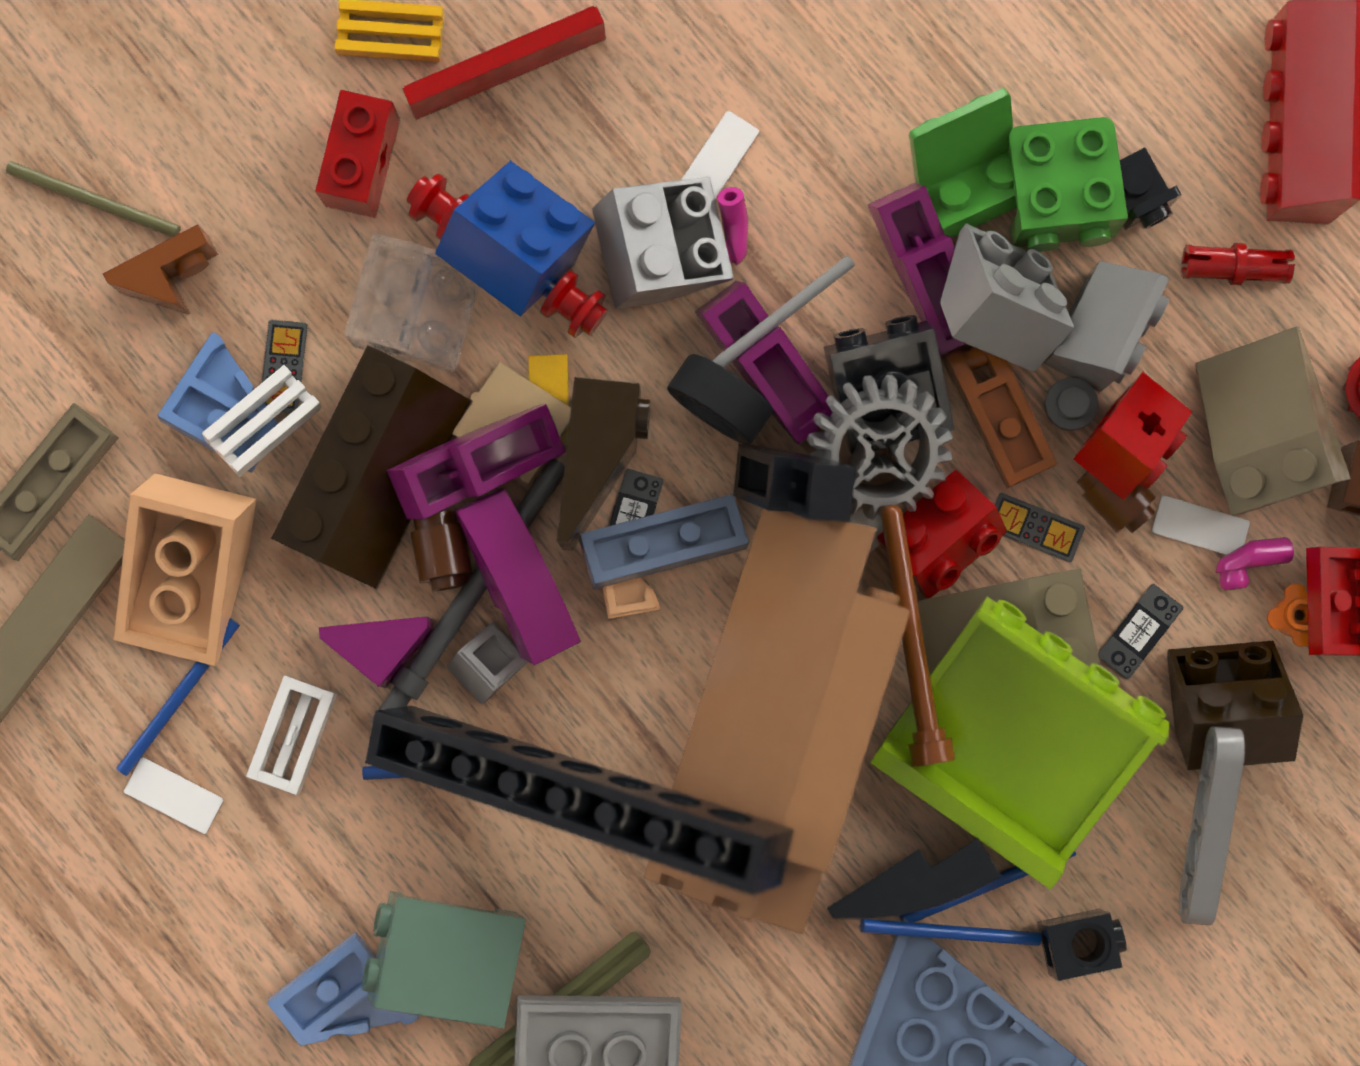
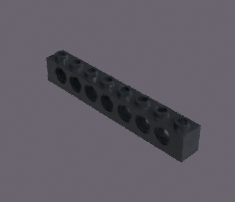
[365,706,794,896]

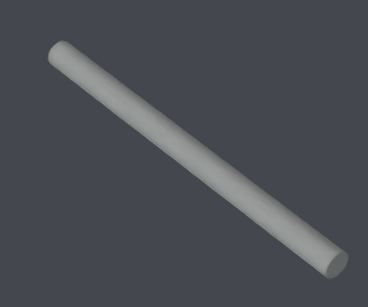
[712,256,855,368]

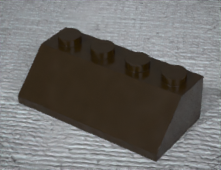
[271,345,470,589]

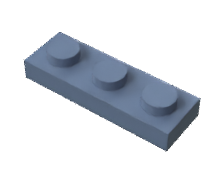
[579,494,749,589]

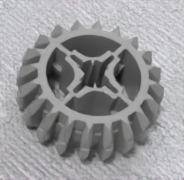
[807,375,953,520]

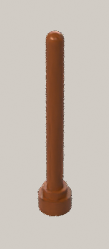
[881,504,955,767]

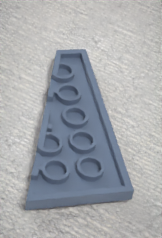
[848,916,1086,1066]

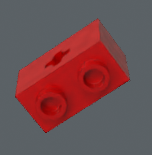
[315,89,400,218]
[1073,372,1193,500]

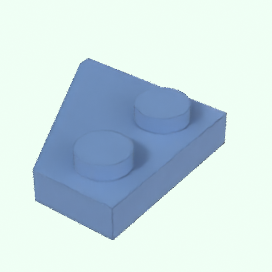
[157,332,278,473]
[267,932,419,1046]

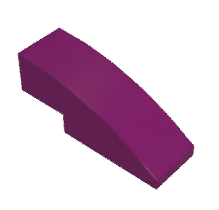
[867,183,966,355]
[695,281,833,444]
[386,404,566,519]
[455,488,581,665]

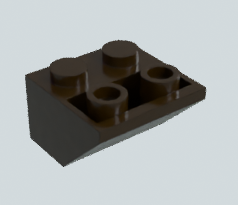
[1167,640,1304,770]

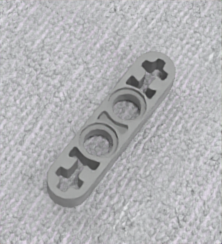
[1179,727,1245,925]

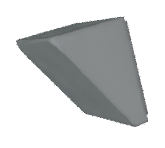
[447,622,527,704]

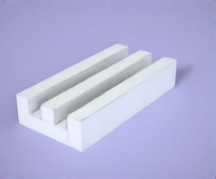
[202,365,321,477]
[246,675,337,795]

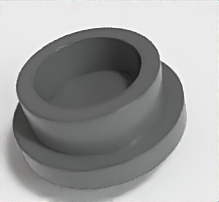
[1044,377,1099,431]

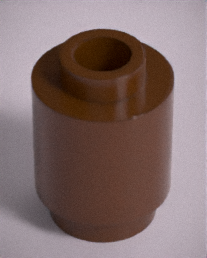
[1076,471,1156,533]
[410,511,472,592]

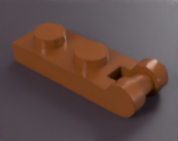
[943,347,1058,489]

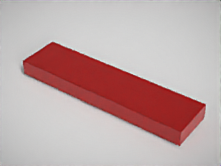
[403,6,606,120]

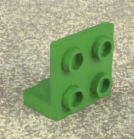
[909,88,1017,238]

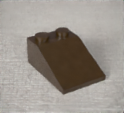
[557,377,651,551]

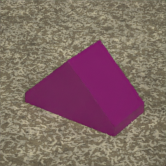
[319,616,434,688]

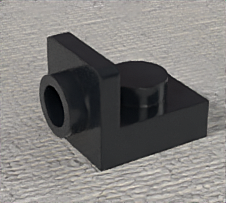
[1120,147,1182,230]

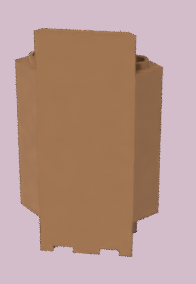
[643,508,911,934]

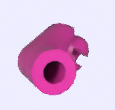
[717,187,749,266]
[1216,537,1294,591]

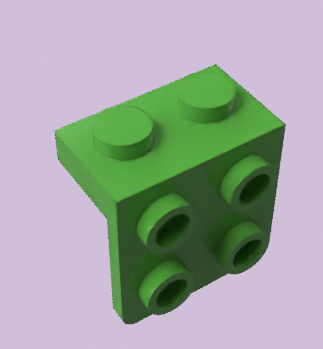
[1008,117,1128,252]

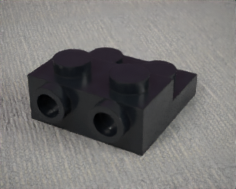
[823,315,955,454]

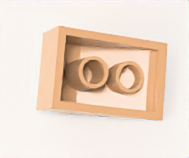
[113,473,256,666]

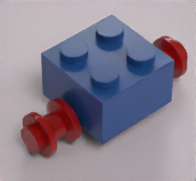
[407,160,608,338]

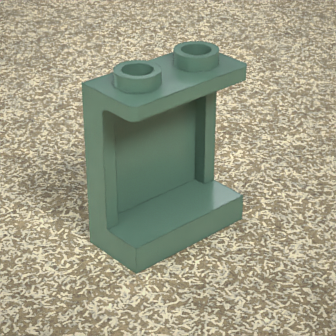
[362,891,526,1028]

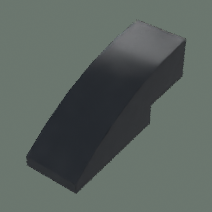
[733,444,856,522]
[827,839,1002,920]

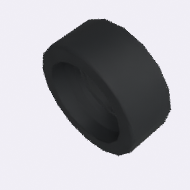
[667,354,773,445]

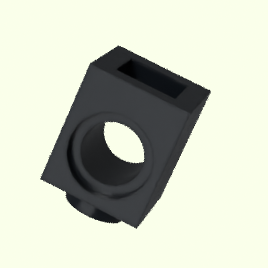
[1037,908,1126,981]

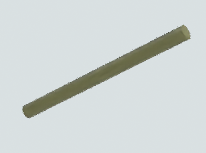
[6,161,181,237]

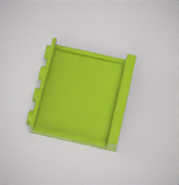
[870,597,1170,890]

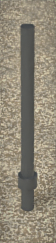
[371,458,565,723]

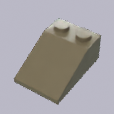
[1196,326,1351,516]
[917,568,1101,674]

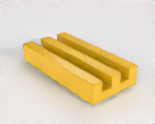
[335,0,445,62]

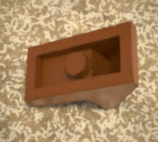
[102,224,218,314]

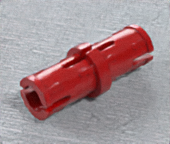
[1181,243,1295,285]

